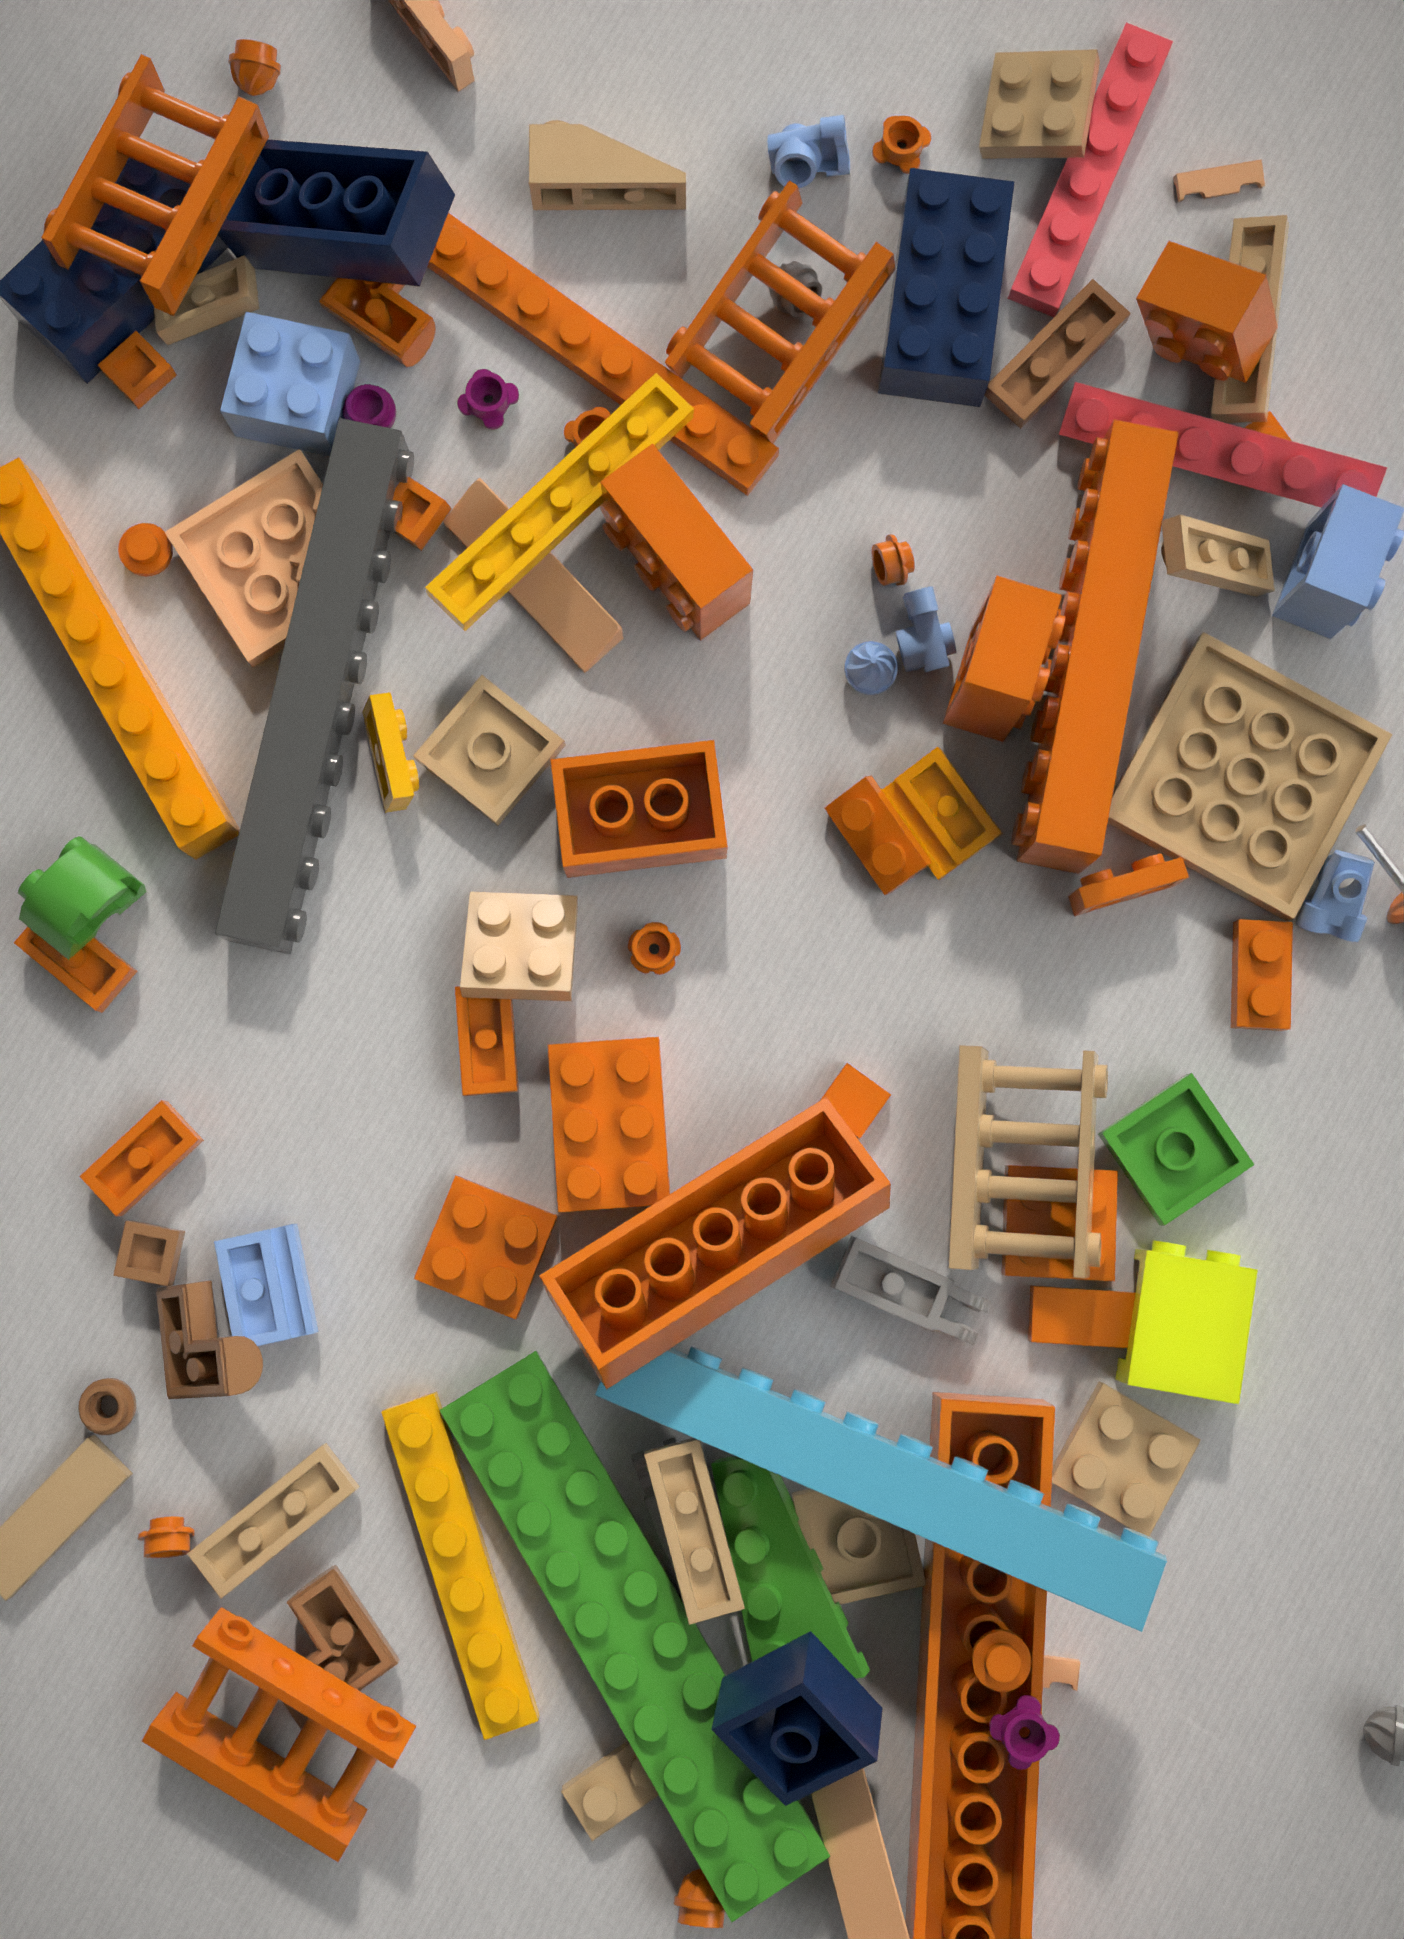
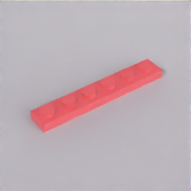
[1008,22,1173,317]
[1059,382,1387,507]

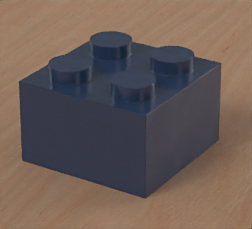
[711,1631,883,1806]

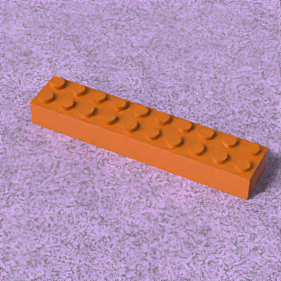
[905,1392,1055,1939]

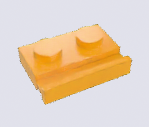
[881,747,1003,880]

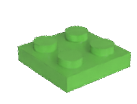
[1098,1073,1255,1226]

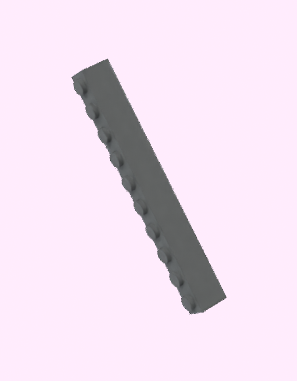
[215,418,414,954]

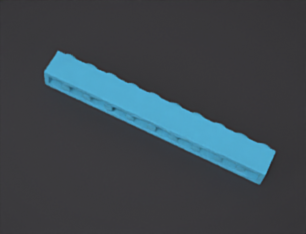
[595,1346,1167,1632]

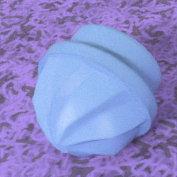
[844,641,898,695]

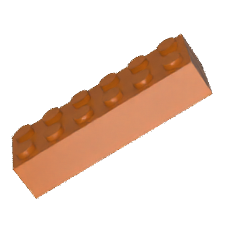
[539,1097,891,1390]

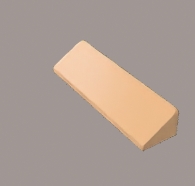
[443,478,624,673]
[811,1768,910,1939]

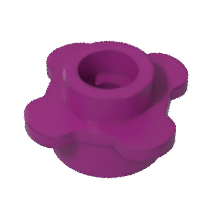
[457,369,519,430]
[989,1695,1060,1769]

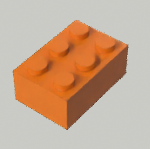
[600,443,753,641]
[942,575,1066,742]
[550,740,728,878]
[548,1037,670,1212]

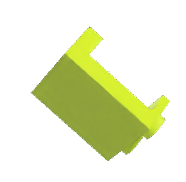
[1115,1240,1258,1404]

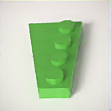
[711,1456,870,1679]

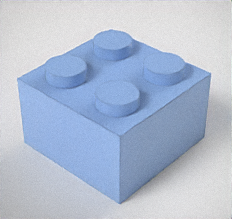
[220,312,360,456]
[1272,484,1404,639]

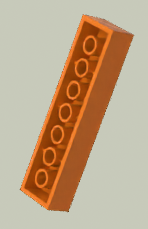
[1011,419,1179,874]

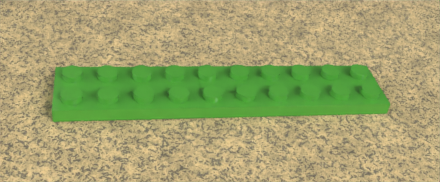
[440,1351,830,1922]

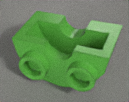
[18,836,147,960]

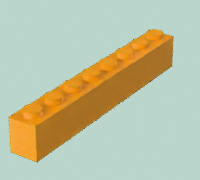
[0,457,240,860]

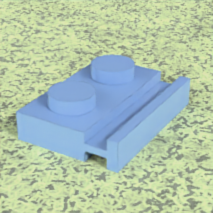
[214,1224,319,1346]

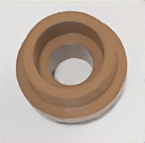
[78,1378,136,1435]

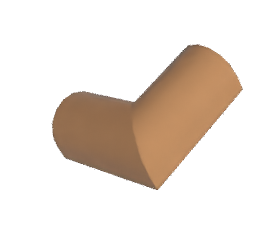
[156,1280,263,1399]
[283,1565,400,1729]

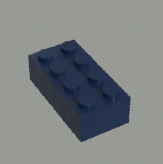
[217,139,455,287]
[0,158,228,384]
[878,168,1015,407]

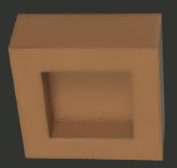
[113,1220,185,1286]

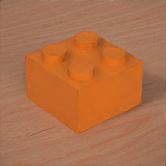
[1136,241,1278,383]

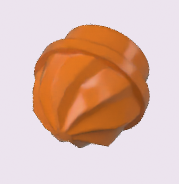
[228,39,281,96]
[674,1868,725,1928]

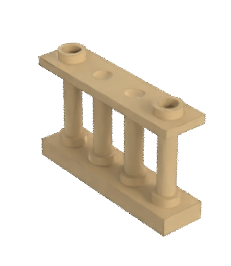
[949,1045,1108,1278]

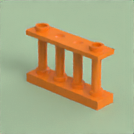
[41,54,269,316]
[665,180,896,443]
[142,1607,416,1862]

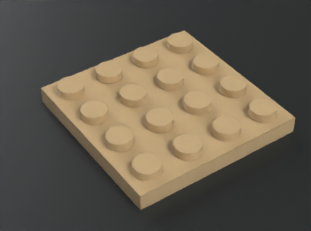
[1108,632,1393,922]

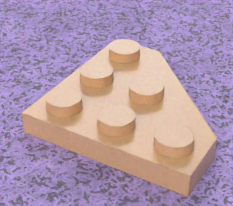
[165,449,323,667]

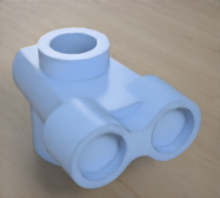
[767,115,850,188]
[896,586,957,673]
[1296,850,1375,942]

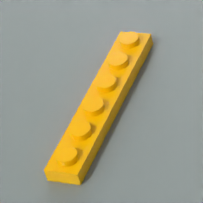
[425,373,694,631]
[381,1391,540,1740]

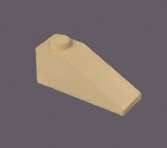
[529,120,686,210]

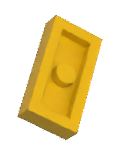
[362,692,419,813]

